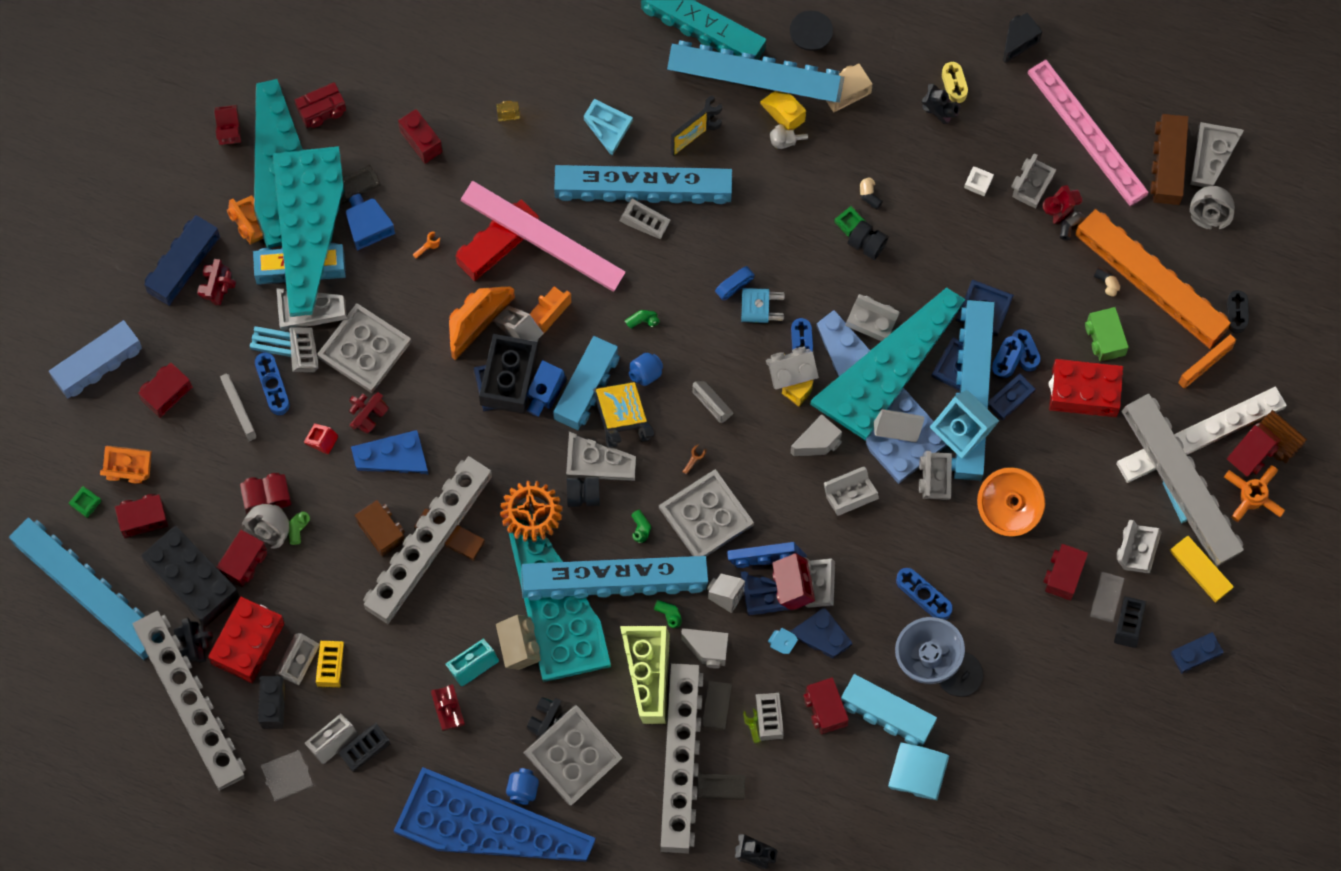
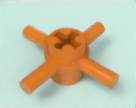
[1224,465,1285,522]

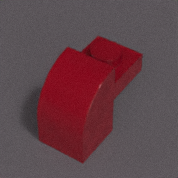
[214,105,241,145]

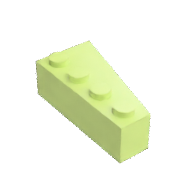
[620,626,670,724]

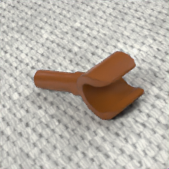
[683,444,707,474]

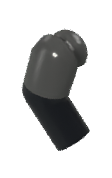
[1060,211,1086,240]

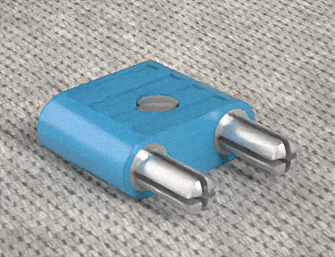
[741,288,785,323]

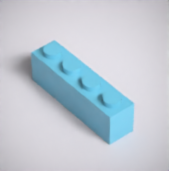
[841,674,937,747]

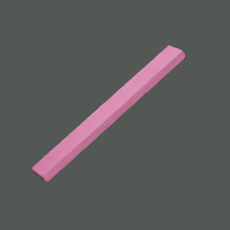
[1028,60,1149,206]
[460,181,625,292]

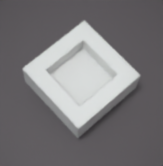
[964,166,994,196]

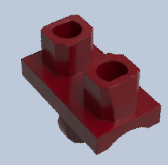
[1042,185,1082,224]
[197,259,236,305]
[349,392,389,434]
[431,684,465,731]

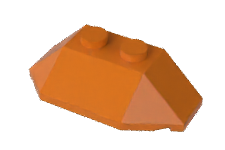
[449,286,515,360]

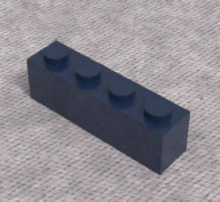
[144,215,220,306]

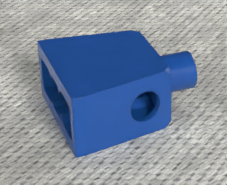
[346,194,395,251]
[527,360,567,417]

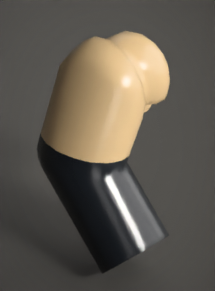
[860,178,883,210]
[1094,267,1120,297]

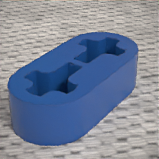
[715,266,755,301]
[791,318,813,353]
[1011,329,1040,372]
[992,336,1024,378]

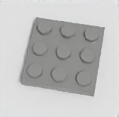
[317,303,412,393]
[659,469,754,556]
[523,705,622,805]

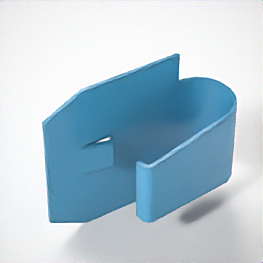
[768,628,798,654]

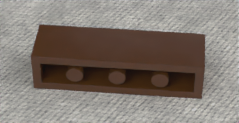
[1150,114,1189,205]

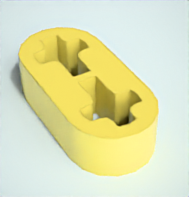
[942,62,968,103]

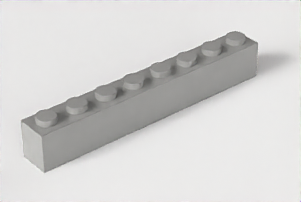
[1122,394,1244,567]

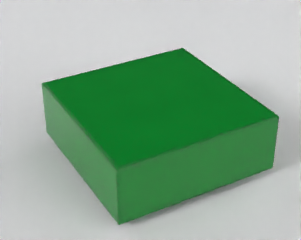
[834,206,866,237]
[68,486,101,518]

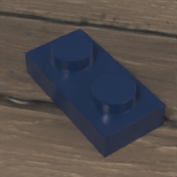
[988,374,1035,421]
[1171,632,1223,674]

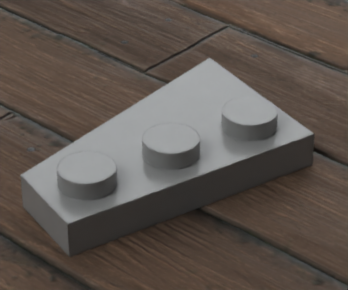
[1190,122,1244,187]
[277,288,347,331]
[566,432,636,481]

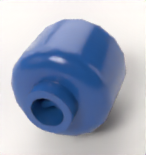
[629,353,663,386]
[506,768,539,805]

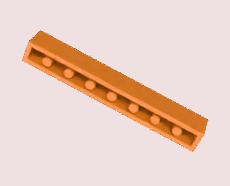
[1075,209,1231,349]

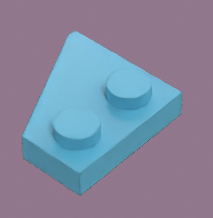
[584,99,633,155]

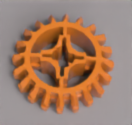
[500,481,562,542]

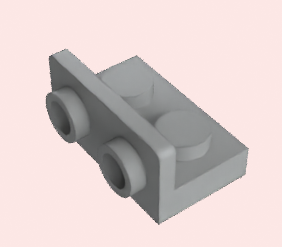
[845,294,900,341]

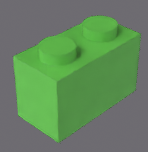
[1085,307,1129,362]

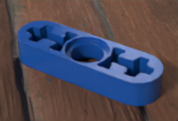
[255,353,290,415]
[896,568,952,620]

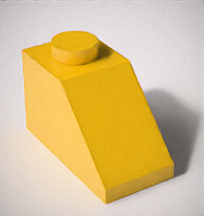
[760,90,806,130]

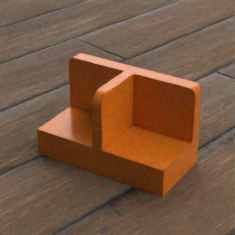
[530,286,572,333]

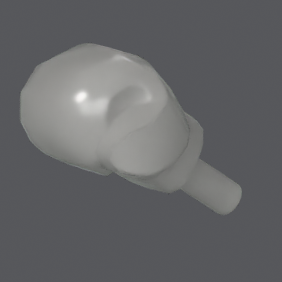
[770,124,808,149]

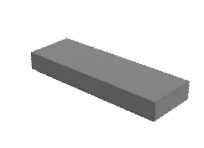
[220,373,256,441]

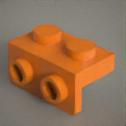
[227,195,264,245]
[100,446,152,484]

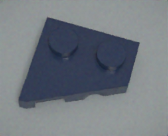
[741,571,790,616]
[790,607,852,659]

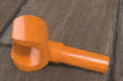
[413,232,440,259]

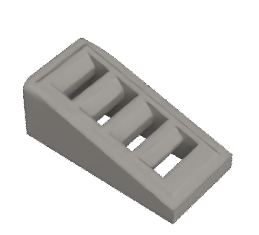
[619,198,670,239]
[289,327,318,372]
[756,693,784,741]

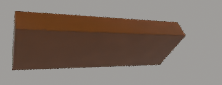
[414,508,485,561]

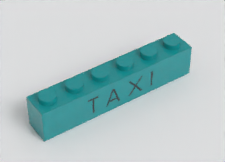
[641,0,766,60]

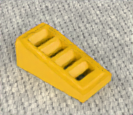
[316,641,344,688]

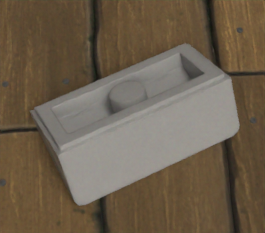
[692,381,733,423]
[874,409,924,442]
[275,633,320,685]
[305,714,358,764]

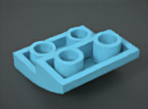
[888,743,949,800]

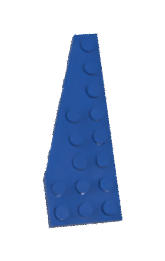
[394,767,596,862]

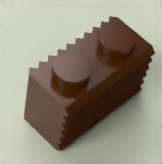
[1261,410,1307,464]

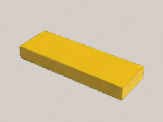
[1170,536,1234,603]

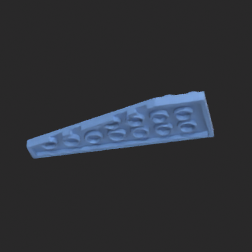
[816,310,948,484]

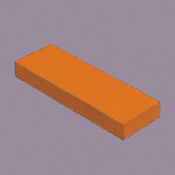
[1178,334,1236,389]

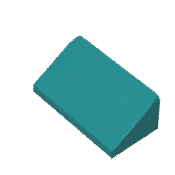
[445,638,499,686]

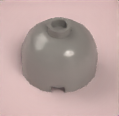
[1190,186,1235,229]
[242,504,289,549]

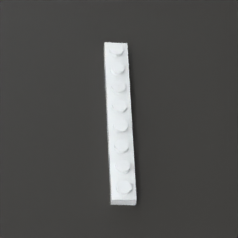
[1117,386,1287,483]

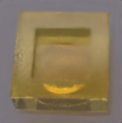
[496,101,520,122]

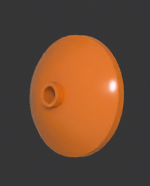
[977,468,1045,536]

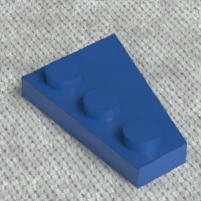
[351,430,428,474]
[728,542,807,568]

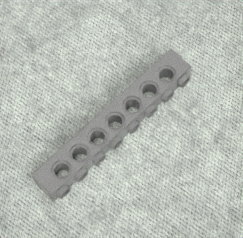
[363,456,492,624]
[132,610,246,791]
[661,664,703,854]

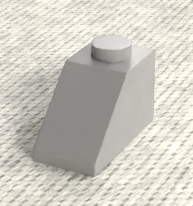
[493,306,544,342]
[791,414,842,456]
[707,574,745,613]
[681,629,728,668]

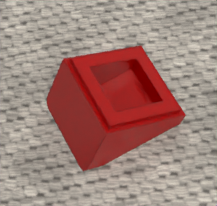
[304,423,338,454]

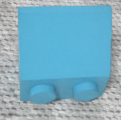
[930,390,999,458]

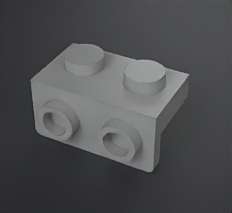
[1011,153,1056,209]
[766,347,819,390]
[919,451,952,500]
[824,467,879,516]
[1117,520,1161,573]
[804,557,835,608]

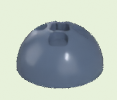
[895,617,965,684]

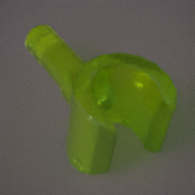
[743,709,760,743]

